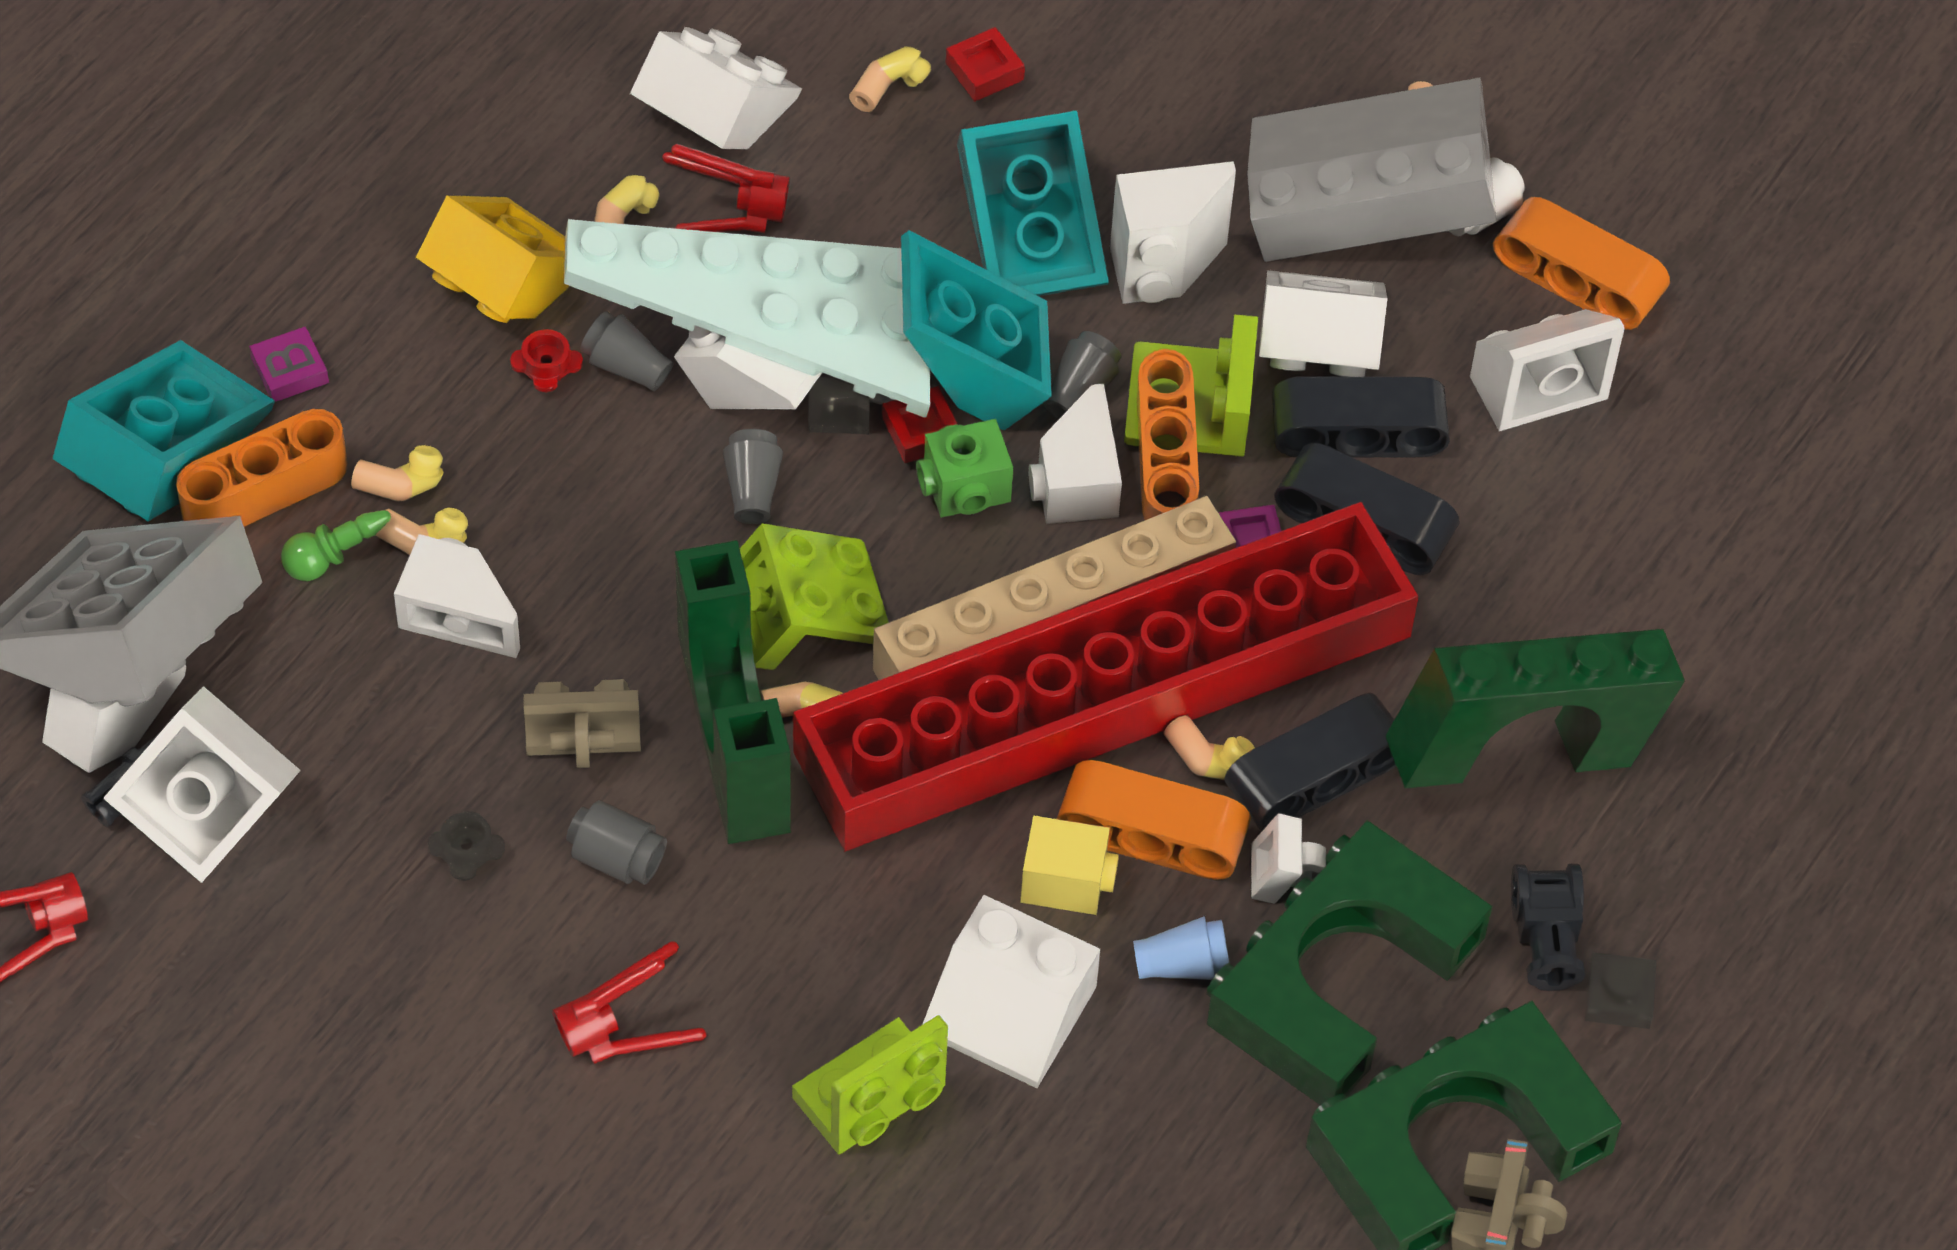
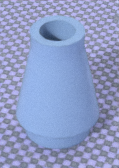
[1133,916,1229,980]

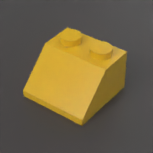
[416,196,570,323]

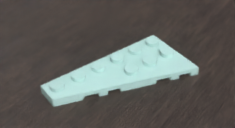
[564,219,930,418]

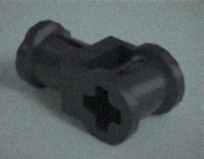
[1511,864,1585,991]

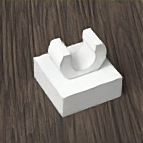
[1251,813,1326,904]

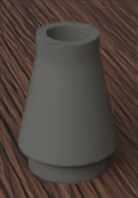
[580,311,673,392]
[1043,331,1121,419]
[722,429,783,524]

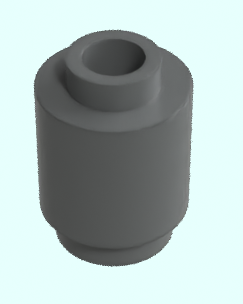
[566,800,667,885]

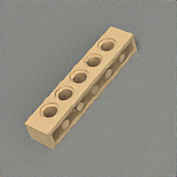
[873,496,1236,680]

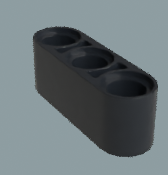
[1272,377,1450,458]
[1274,443,1460,575]
[1224,693,1396,831]

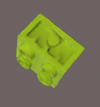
[1124,314,1258,457]
[740,523,889,670]
[792,1015,948,1155]

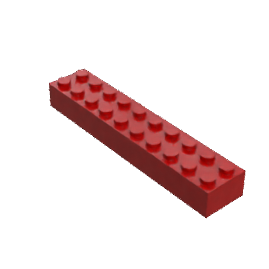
[793,502,1419,852]

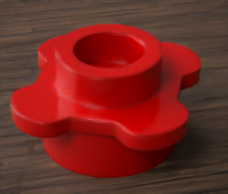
[510,329,583,392]

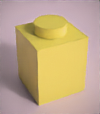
[1020,816,1119,915]

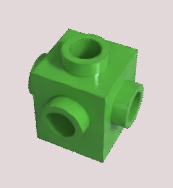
[916,419,1013,518]

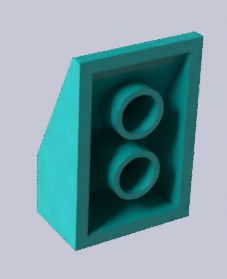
[957,111,1109,296]
[901,230,1052,431]
[52,340,275,521]

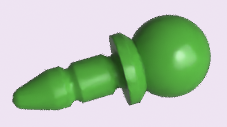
[281,510,391,581]

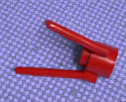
[662,144,790,233]
[0,872,88,982]
[552,941,706,1064]

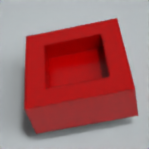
[945,27,1025,102]
[882,386,957,464]

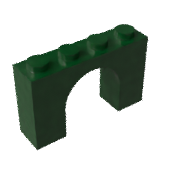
[675,540,791,844]
[1385,629,1685,789]
[1206,820,1492,1105]
[1306,1001,1622,1250]

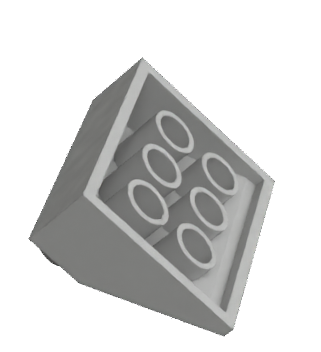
[1247,78,1497,262]
[0,516,263,706]

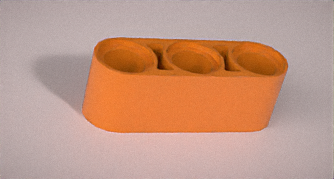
[1493,197,1670,330]
[1137,349,1199,520]
[176,409,347,527]
[1057,760,1251,880]

